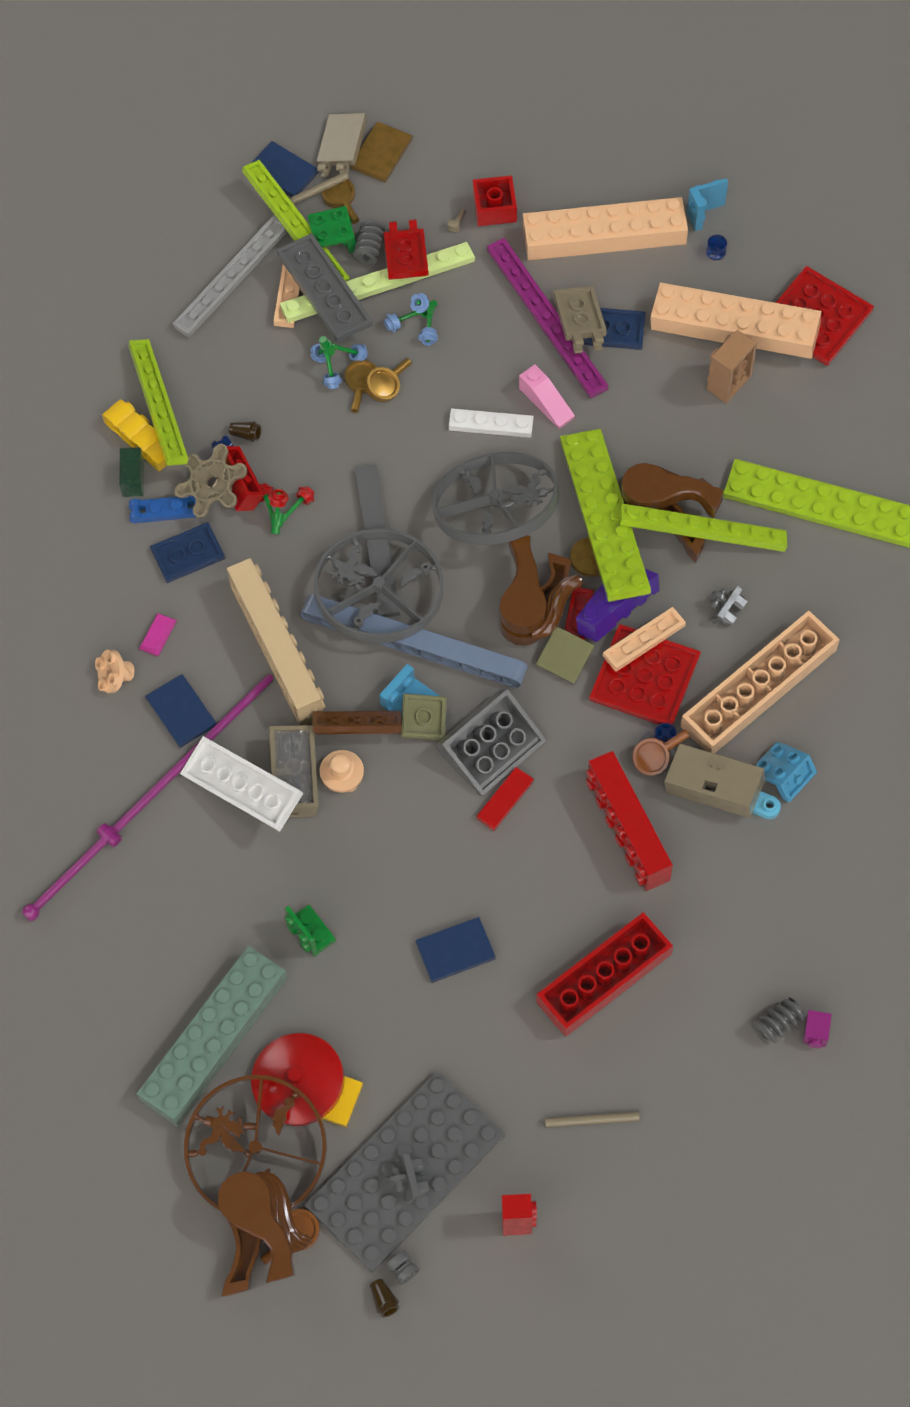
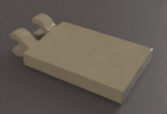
[317,113,368,177]
[553,286,607,353]

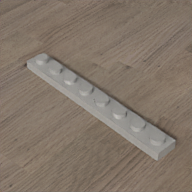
[172,215,287,338]

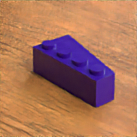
[576,569,660,642]

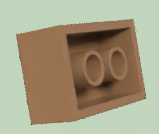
[707,329,757,404]

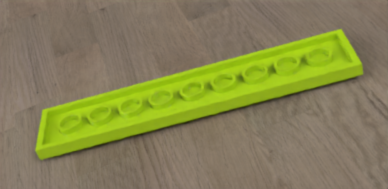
[560,429,651,602]
[723,459,910,548]

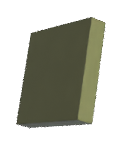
[536,627,595,685]
[401,693,447,741]

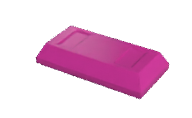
[139,613,177,656]

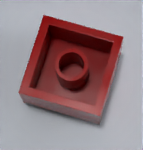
[472,175,517,226]

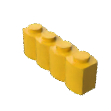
[102,399,167,472]

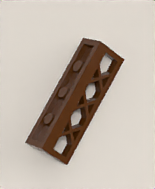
[313,711,402,735]

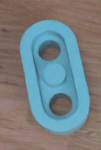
[753,791,781,819]

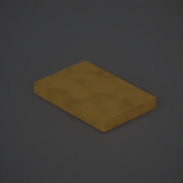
[350,121,412,183]

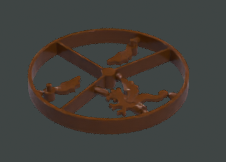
[184,1075,327,1211]

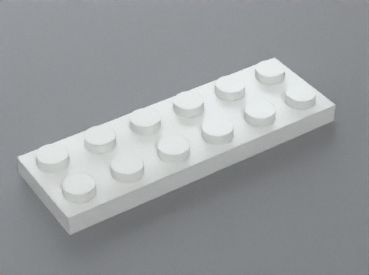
[180,736,303,832]

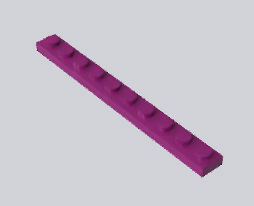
[487,238,608,399]

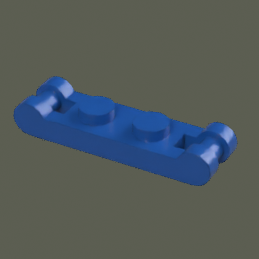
[129,496,196,523]

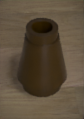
[229,421,261,442]
[370,1279,399,1317]

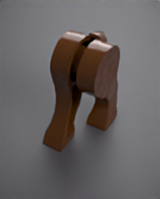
[621,463,724,563]
[499,535,583,646]
[218,1171,311,1297]

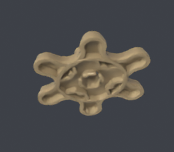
[175,444,247,518]

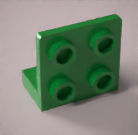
[308,206,356,254]
[284,904,336,957]

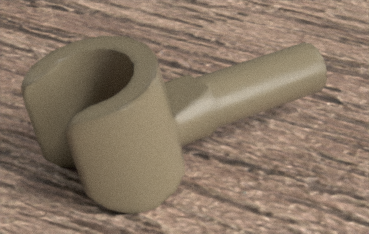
[448,209,465,232]

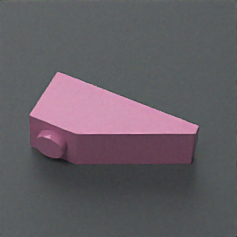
[519,364,575,429]

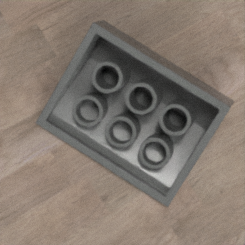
[435,689,547,796]

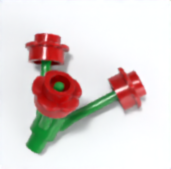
[260,483,315,535]

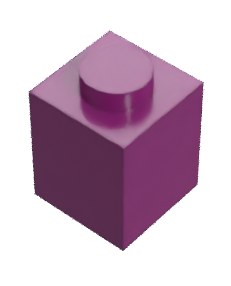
[803,1010,832,1049]

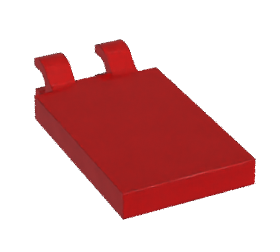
[384,219,429,280]

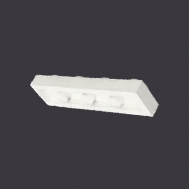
[449,408,533,438]

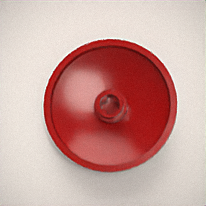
[251,1033,345,1126]

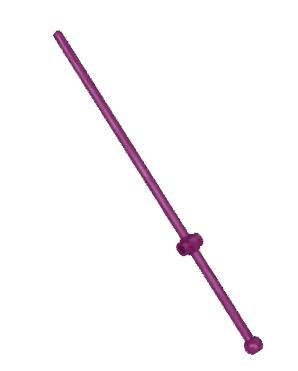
[22,674,273,921]

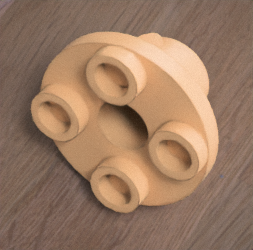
[95,649,135,693]
[320,750,364,793]

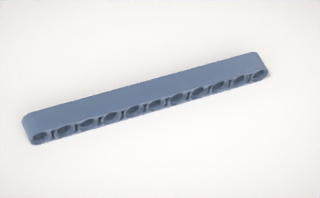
[300,594,528,688]

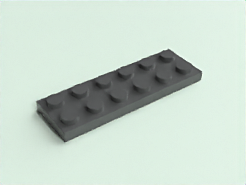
[276,233,373,343]

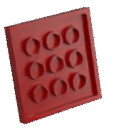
[776,266,874,366]
[589,624,701,729]

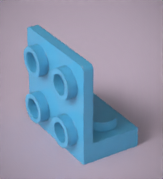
[686,178,728,231]
[379,664,439,712]
[755,742,817,803]

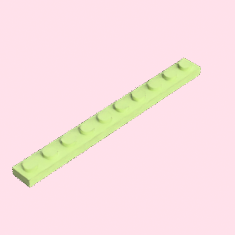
[280,242,475,323]

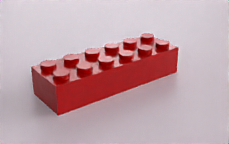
[585,751,673,891]
[536,912,673,1037]

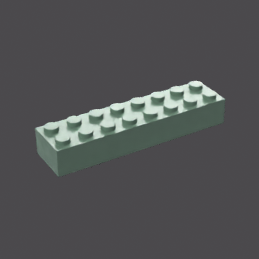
[137,946,288,1127]

